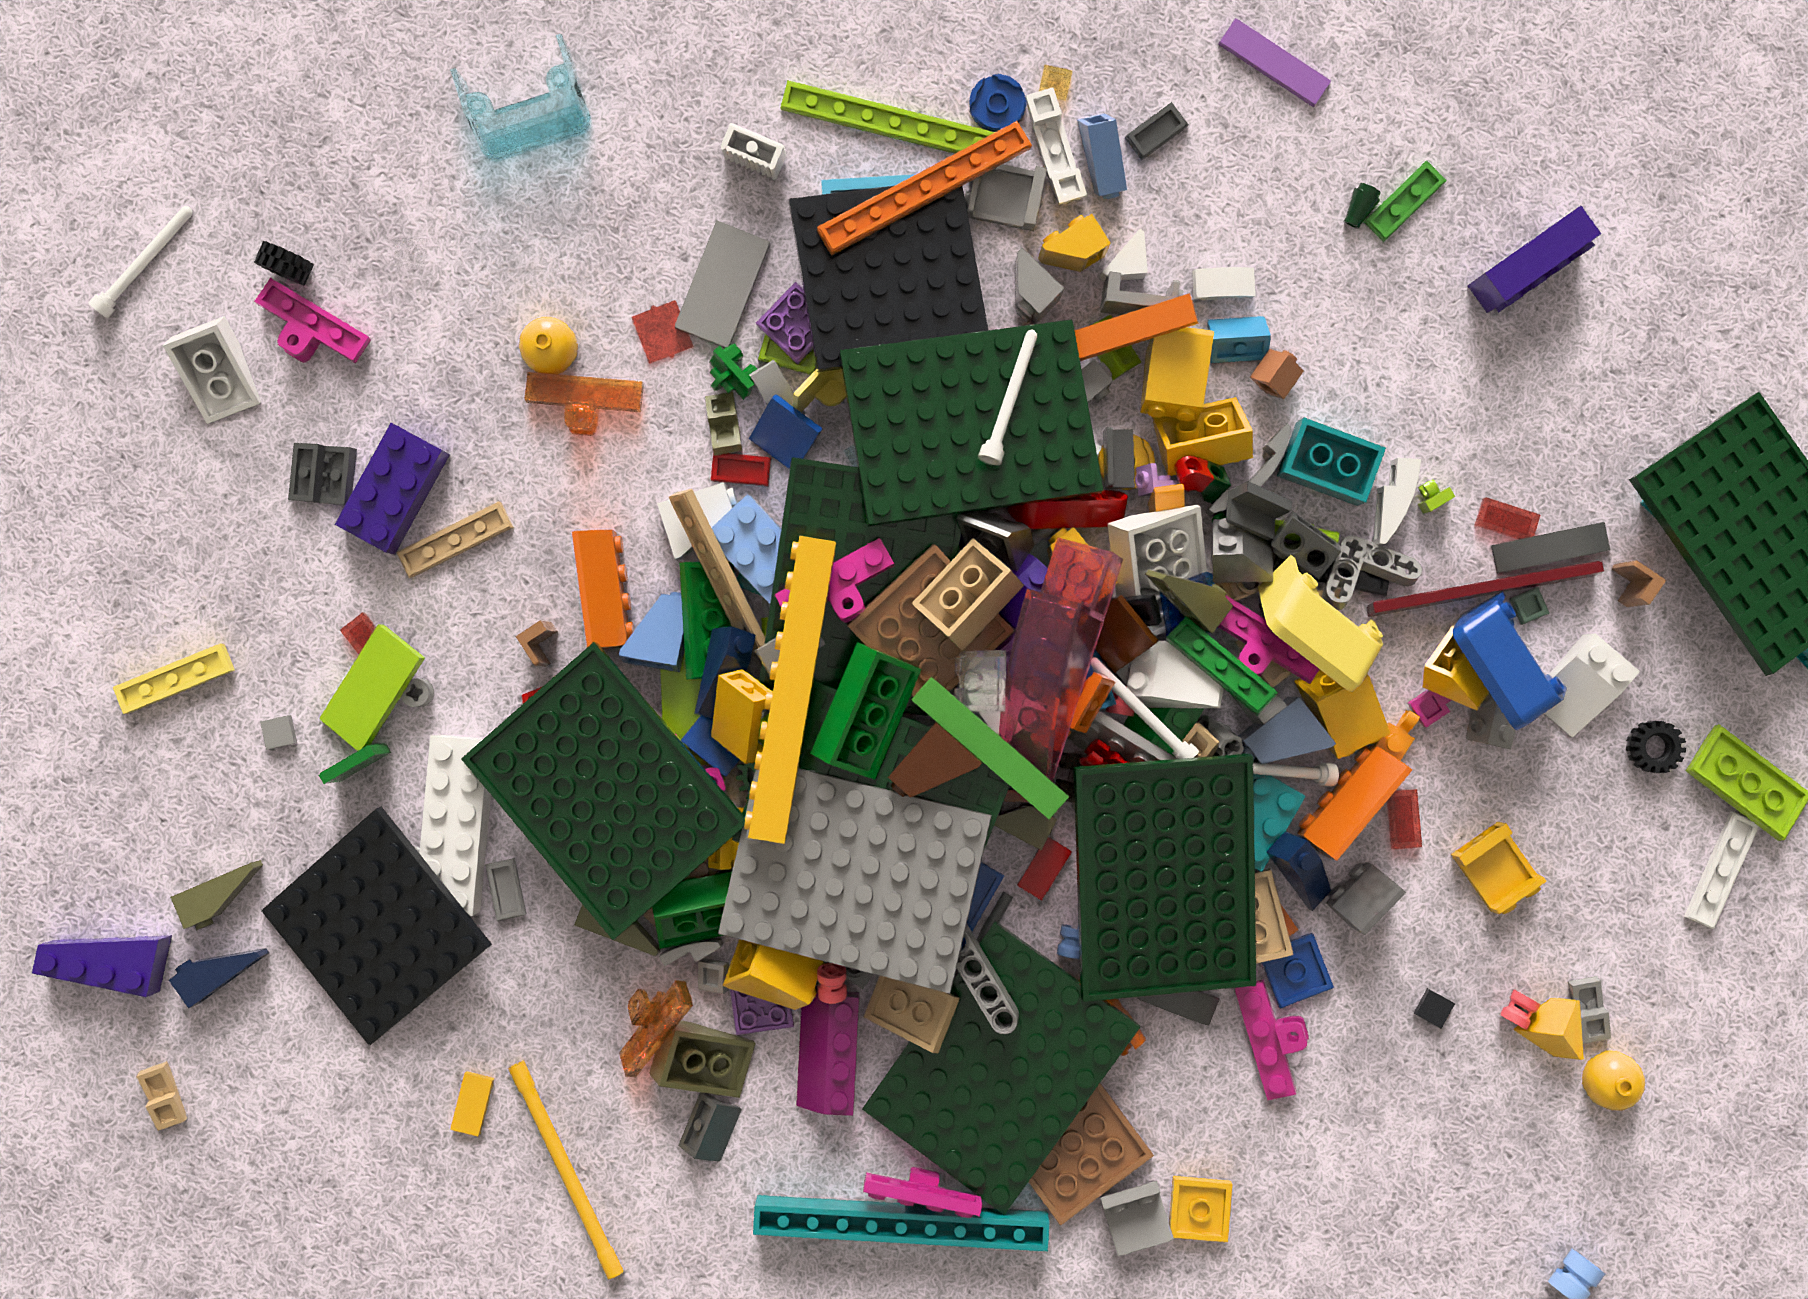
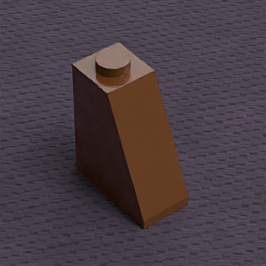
[888,722,983,798]

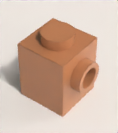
[1250,349,1304,399]

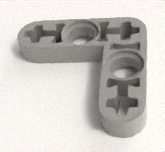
[1322,535,1422,610]

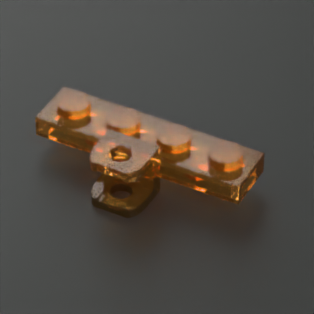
[524,372,644,436]
[619,980,693,1077]

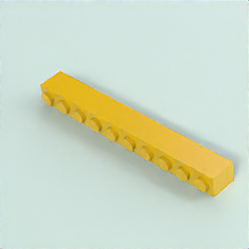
[744,536,837,844]

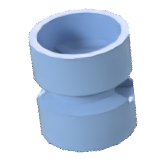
[1548,1249,1606,1299]

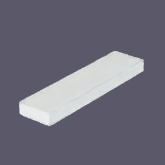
[1684,811,1759,930]

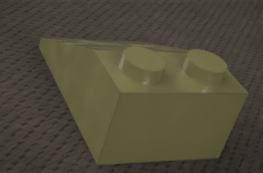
[649,1018,756,1098]

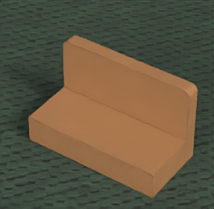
[1611,560,1666,607]
[515,620,558,667]

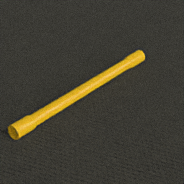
[508,1060,624,1280]

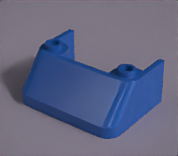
[1452,591,1567,730]

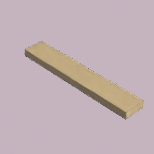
[669,489,765,651]

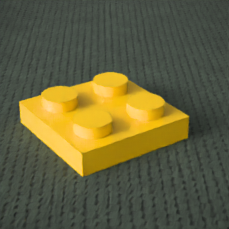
[1169,1176,1232,1242]

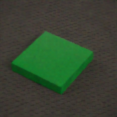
[318,743,392,784]

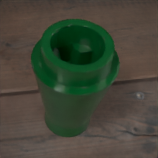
[1343,183,1381,229]

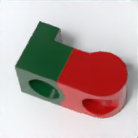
[1174,456,1231,504]

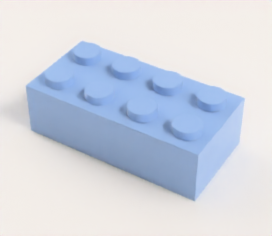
[712,494,781,604]

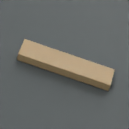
[396,501,514,578]

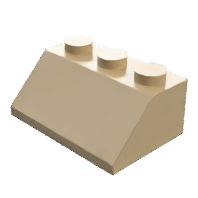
[912,538,1024,651]

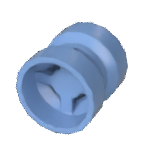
[1057,924,1079,959]

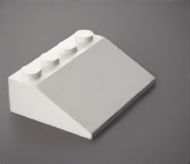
[1108,505,1208,636]

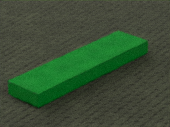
[1166,616,1278,716]

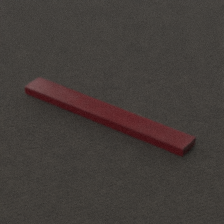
[1367,561,1604,617]

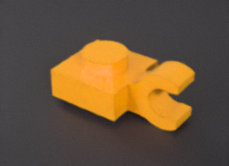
[1373,710,1420,761]

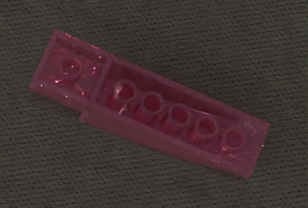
[999,538,1123,782]

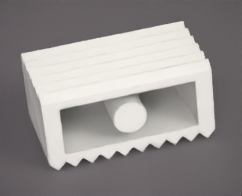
[721,123,786,180]

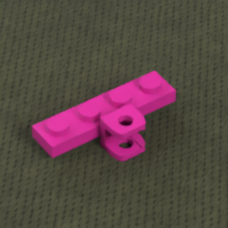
[254,278,371,364]
[774,538,895,623]
[1218,595,1319,684]
[1235,979,1309,1101]
[863,1167,982,1218]

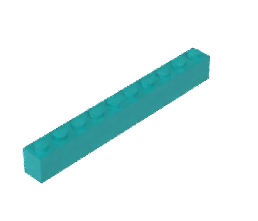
[753,1195,1050,1252]

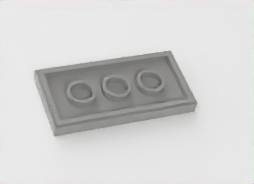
[674,220,770,348]

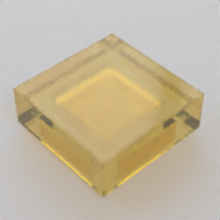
[1039,65,1072,101]

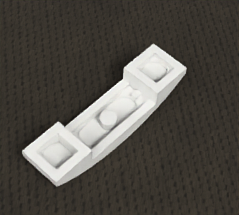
[1026,88,1087,205]

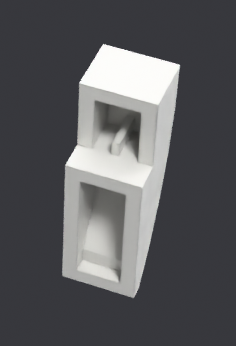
[1373,457,1421,545]

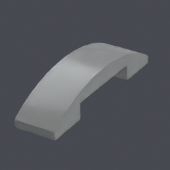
[1205,424,1291,516]

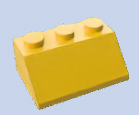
[1152,397,1253,476]

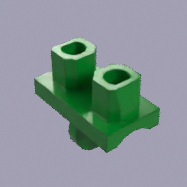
[709,344,757,400]

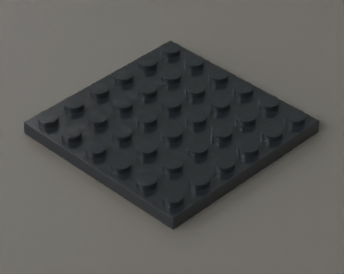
[789,186,988,372]
[261,806,492,1046]

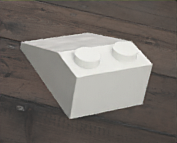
[163,316,261,424]
[1544,633,1640,737]
[1127,641,1223,708]

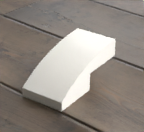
[1192,267,1256,300]

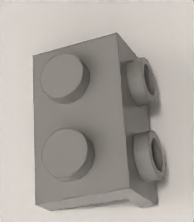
[1466,693,1515,750]

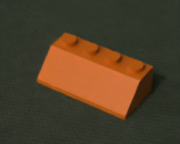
[572,529,635,649]
[1297,745,1412,861]

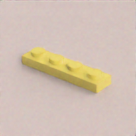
[113,644,235,714]

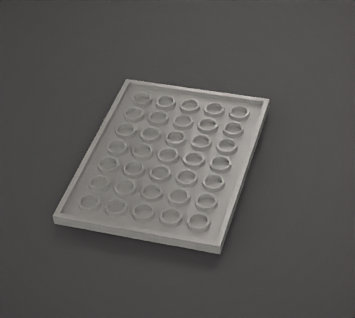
[718,768,992,994]

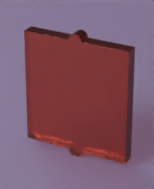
[632,300,694,364]

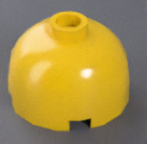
[519,317,578,376]
[1582,1050,1645,1111]

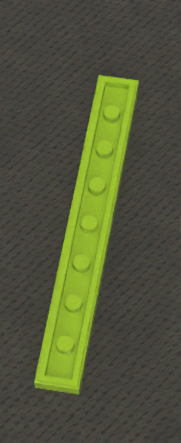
[780,80,995,154]

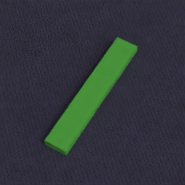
[911,676,1069,819]

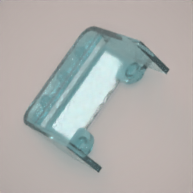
[450,34,592,162]

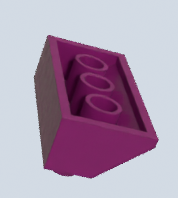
[796,990,860,1116]

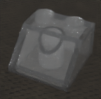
[954,650,1006,713]

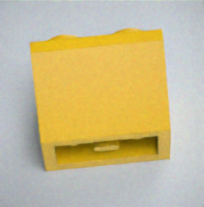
[1038,214,1111,272]
[1423,626,1489,711]

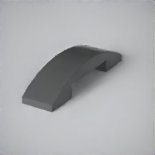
[1491,522,1610,573]
[1135,991,1220,1026]

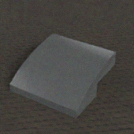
[288,443,357,505]

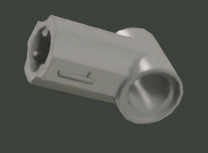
[1196,715,1244,756]

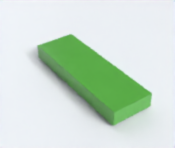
[1364,160,1447,242]

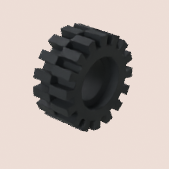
[254,241,314,286]
[1626,721,1686,773]

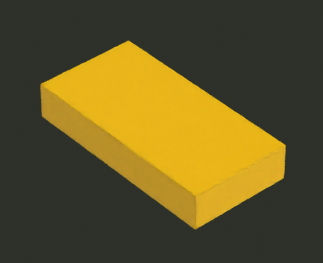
[450,1071,495,1137]

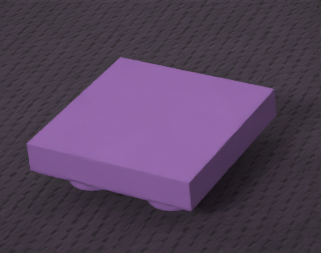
[756,282,813,365]
[730,989,794,1035]

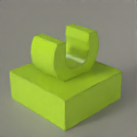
[1417,480,1456,514]

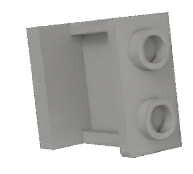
[965,164,1047,231]
[1100,271,1184,315]

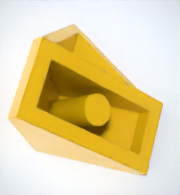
[1513,998,1584,1060]

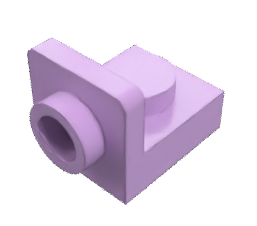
[1135,463,1180,496]

